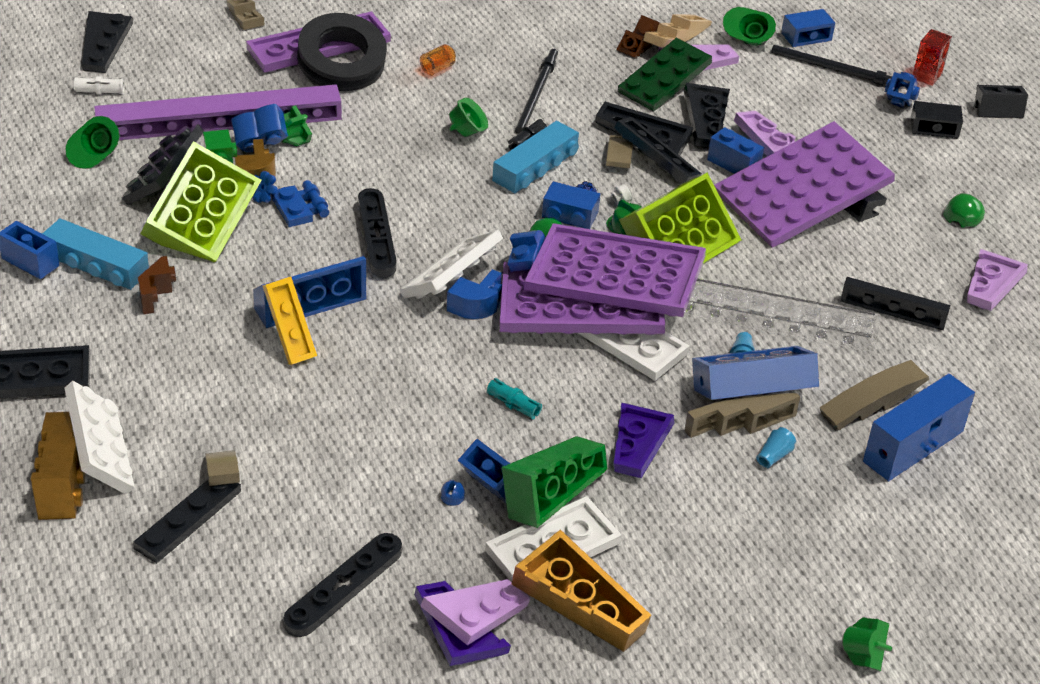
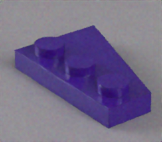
[614,402,675,478]
[414,581,511,666]

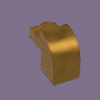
[235,139,276,176]

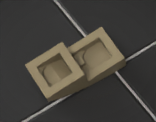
[226,0,265,30]
[606,135,633,168]
[205,450,240,486]

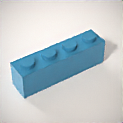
[492,120,579,194]
[42,218,149,290]

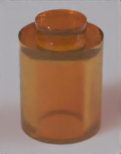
[420,44,456,76]

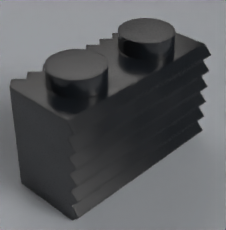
[911,101,963,139]

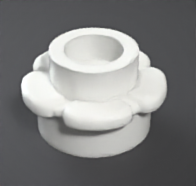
[611,184,633,206]

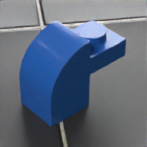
[507,230,546,272]
[447,269,502,319]

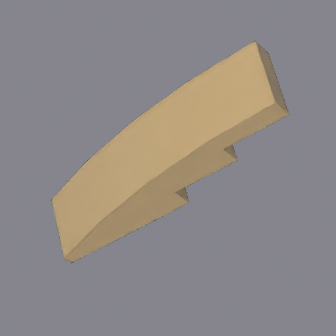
[643,14,712,48]

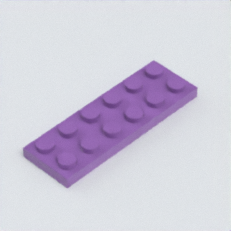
[246,11,391,73]

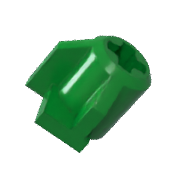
[281,105,312,146]
[842,617,892,671]

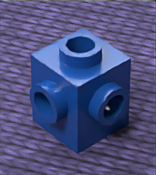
[884,72,920,107]

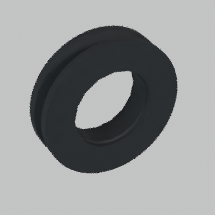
[297,13,387,91]

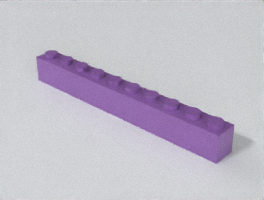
[94,85,342,140]

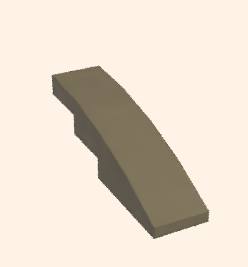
[819,360,929,430]
[684,393,800,438]

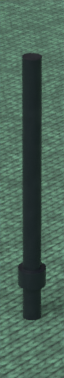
[771,45,892,86]
[515,49,558,134]

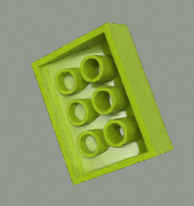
[140,141,262,262]
[619,172,741,263]

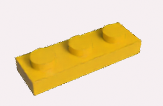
[263,277,317,365]

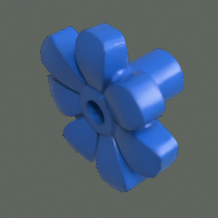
[253,171,278,203]

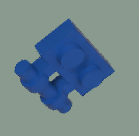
[271,180,330,228]

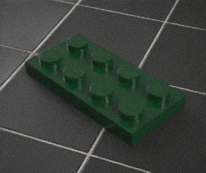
[618,37,712,112]

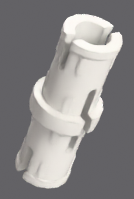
[74,76,125,95]

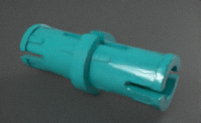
[487,378,542,420]

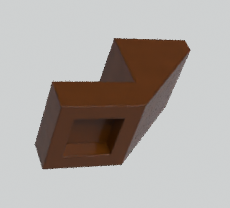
[616,15,661,59]
[138,256,176,314]

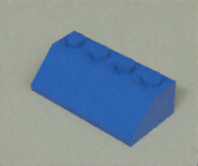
[253,256,366,329]

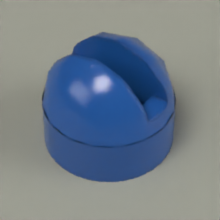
[441,480,465,506]

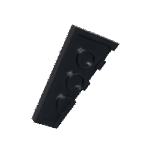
[82,11,133,73]
[683,83,730,148]
[595,101,693,155]

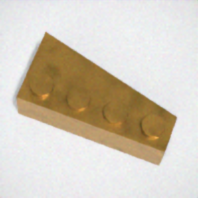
[31,412,85,520]
[511,529,652,652]

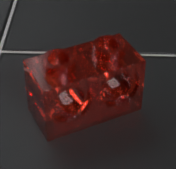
[913,29,952,86]

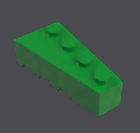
[502,436,608,528]

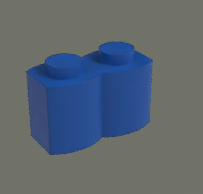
[231,104,288,152]

